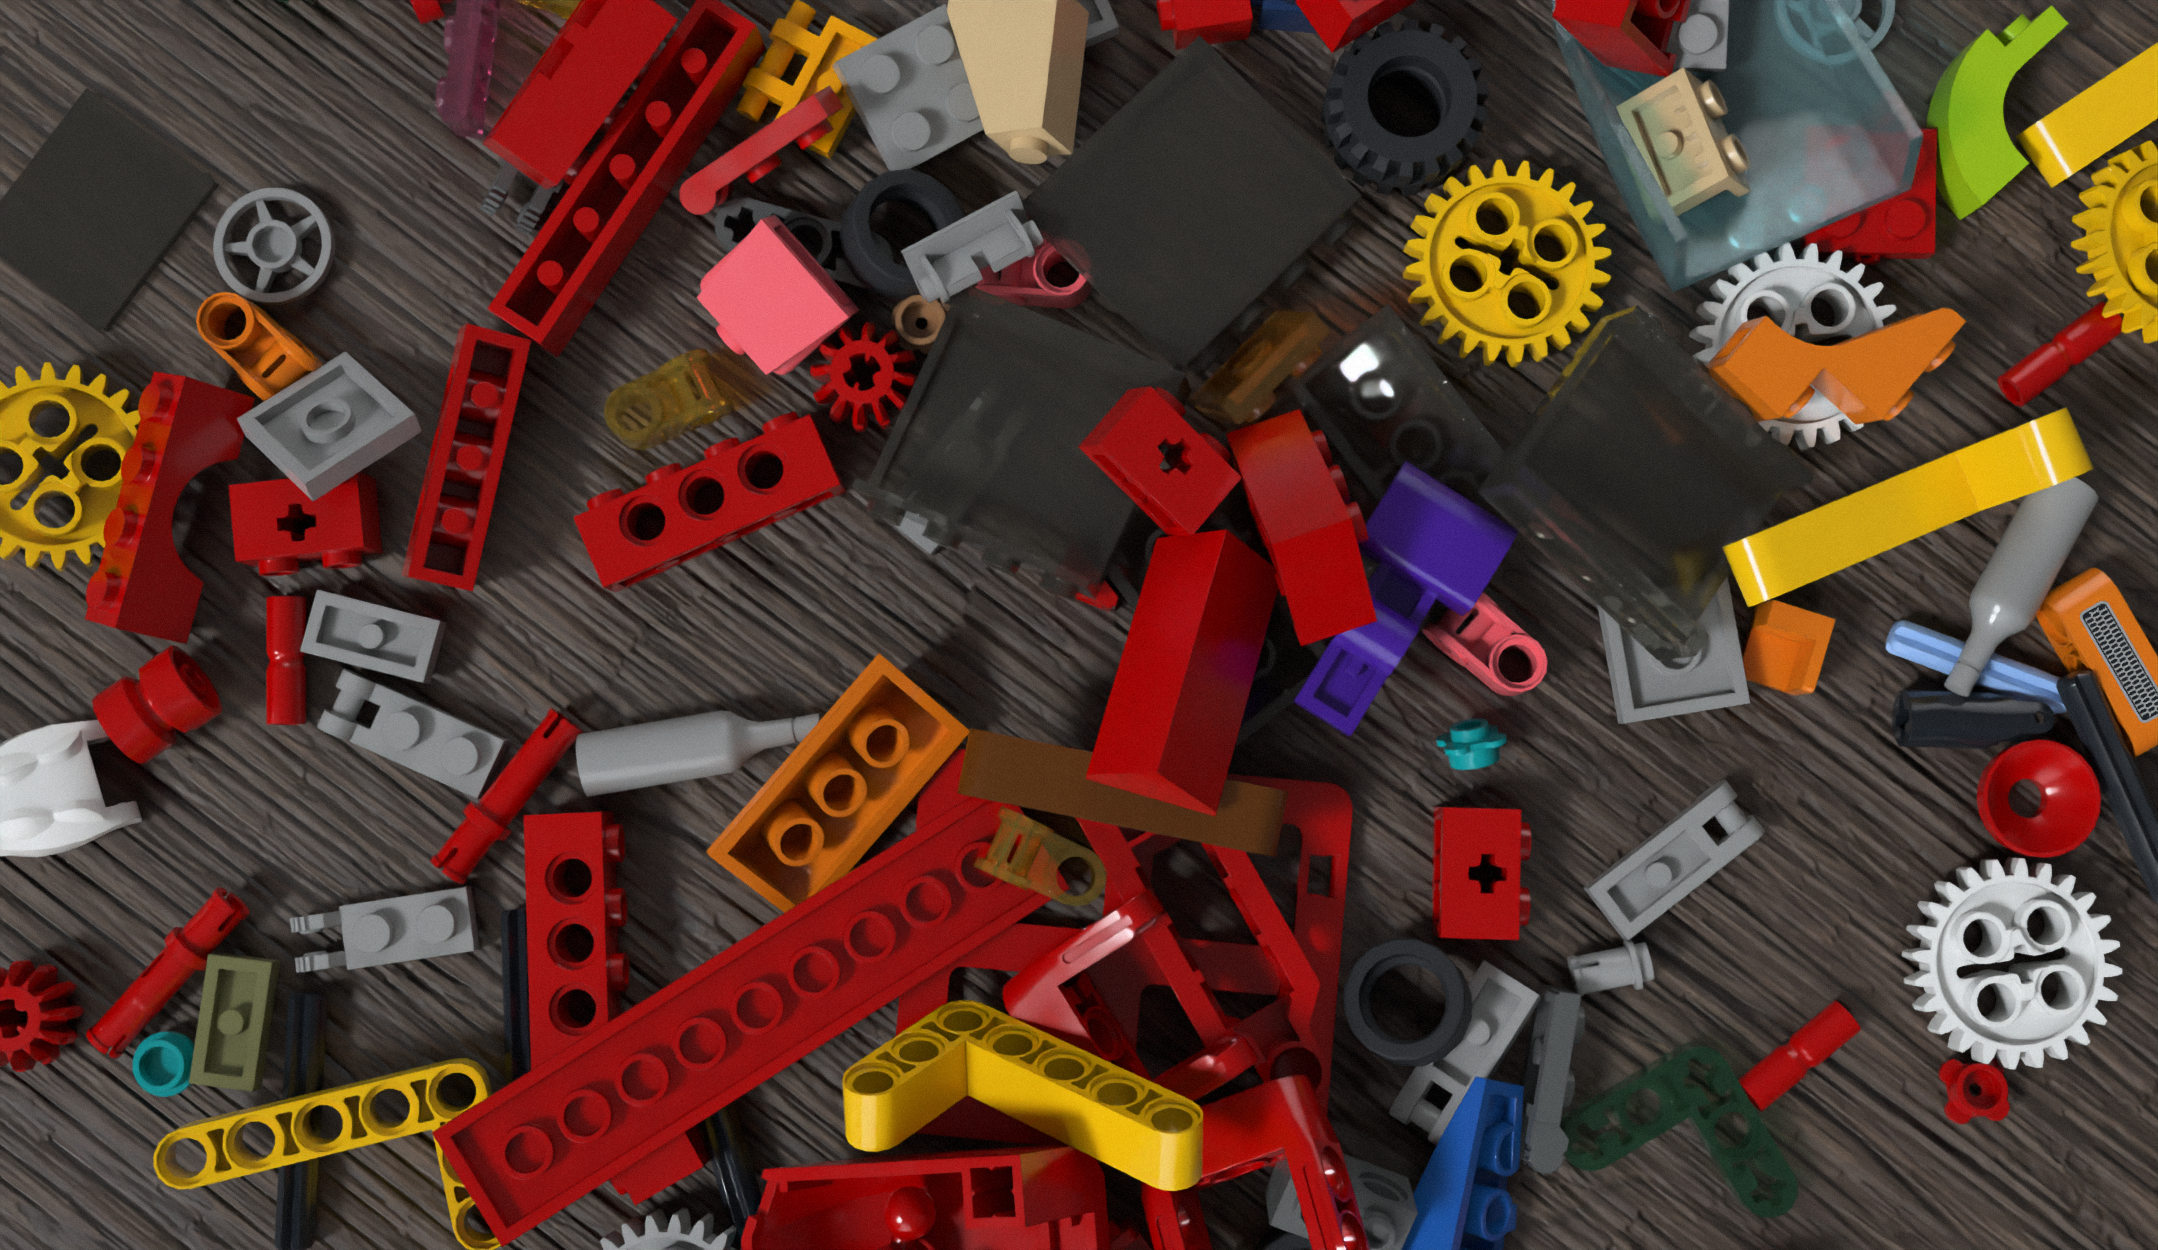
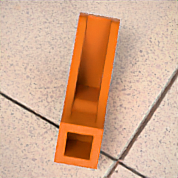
[1702,308,1966,424]

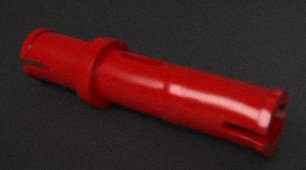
[430,707,584,885]
[86,887,250,1059]

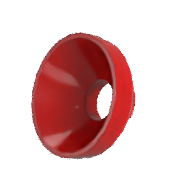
[1977,740,2101,858]

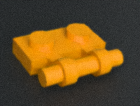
[736,0,877,159]

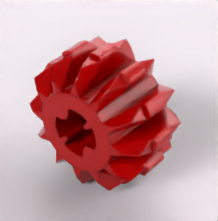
[810,322,919,432]
[0,960,85,1072]

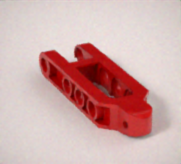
[1070,746,1329,1097]

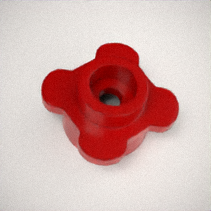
[1938,1058,2010,1124]

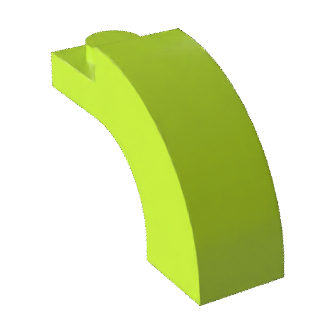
[1926,5,2069,220]

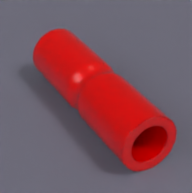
[1997,302,2123,407]
[266,596,306,725]
[1735,1000,1861,1112]

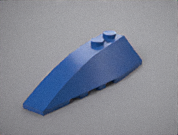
[1401,1076,1524,1250]

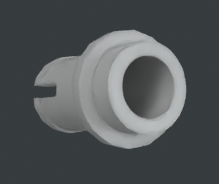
[1567,939,1654,996]

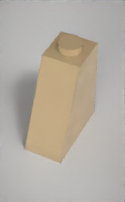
[947,0,1089,164]

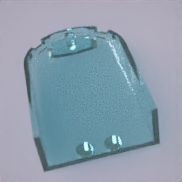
[1551,0,1924,292]

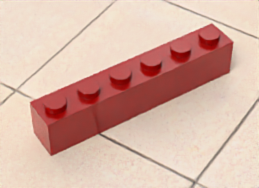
[487,0,766,358]

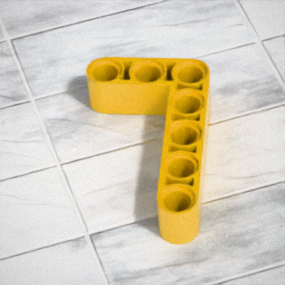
[2016,42,2158,188]
[1722,407,2094,607]
[842,1000,1203,1191]
[153,1058,501,1250]

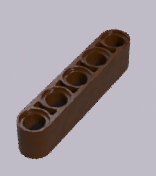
[957,728,1288,857]

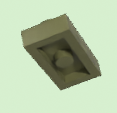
[189,952,281,1092]

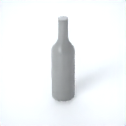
[1944,477,2099,697]
[576,710,821,797]

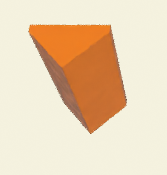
[706,653,970,912]

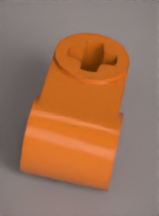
[196,292,324,401]

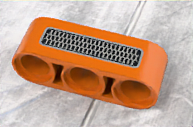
[2036,567,2158,759]

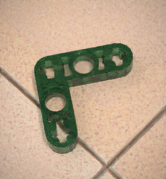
[1559,1043,1798,1218]

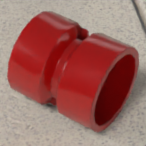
[92,645,223,764]

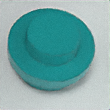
[133,1031,195,1097]

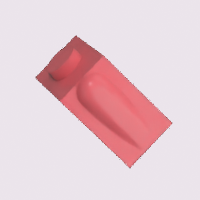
[696,214,860,375]

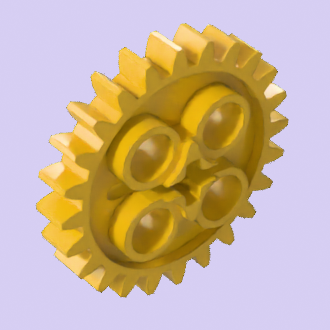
[2071,140,2158,344]
[1402,159,1612,367]
[0,362,141,571]

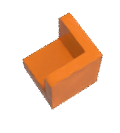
[1741,600,1836,696]

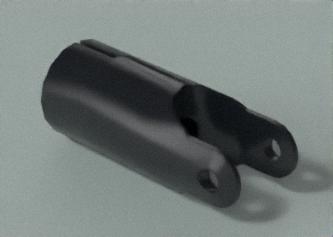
[1892,690,2055,749]

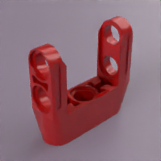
[1002,888,1259,1101]
[1141,1075,1370,1250]

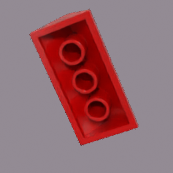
[1085,529,1278,816]

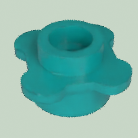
[1436,719,1507,770]

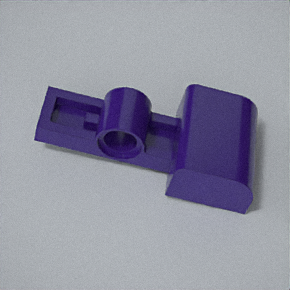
[1293,461,1518,737]

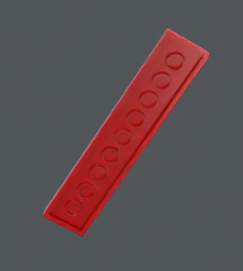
[432,796,1070,1247]

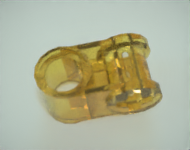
[604,348,734,450]
[974,806,1106,906]

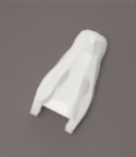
[0,720,142,857]

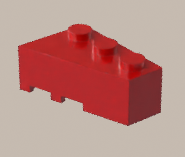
[482,0,678,190]
[1226,409,1377,646]

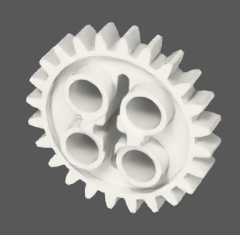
[1689,243,1897,451]
[1902,857,2122,1070]

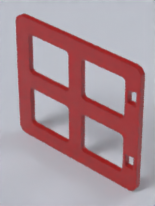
[896,749,1353,1167]

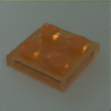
[1189,311,1331,425]

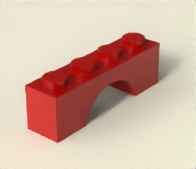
[85,372,255,644]

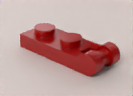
[679,85,844,215]

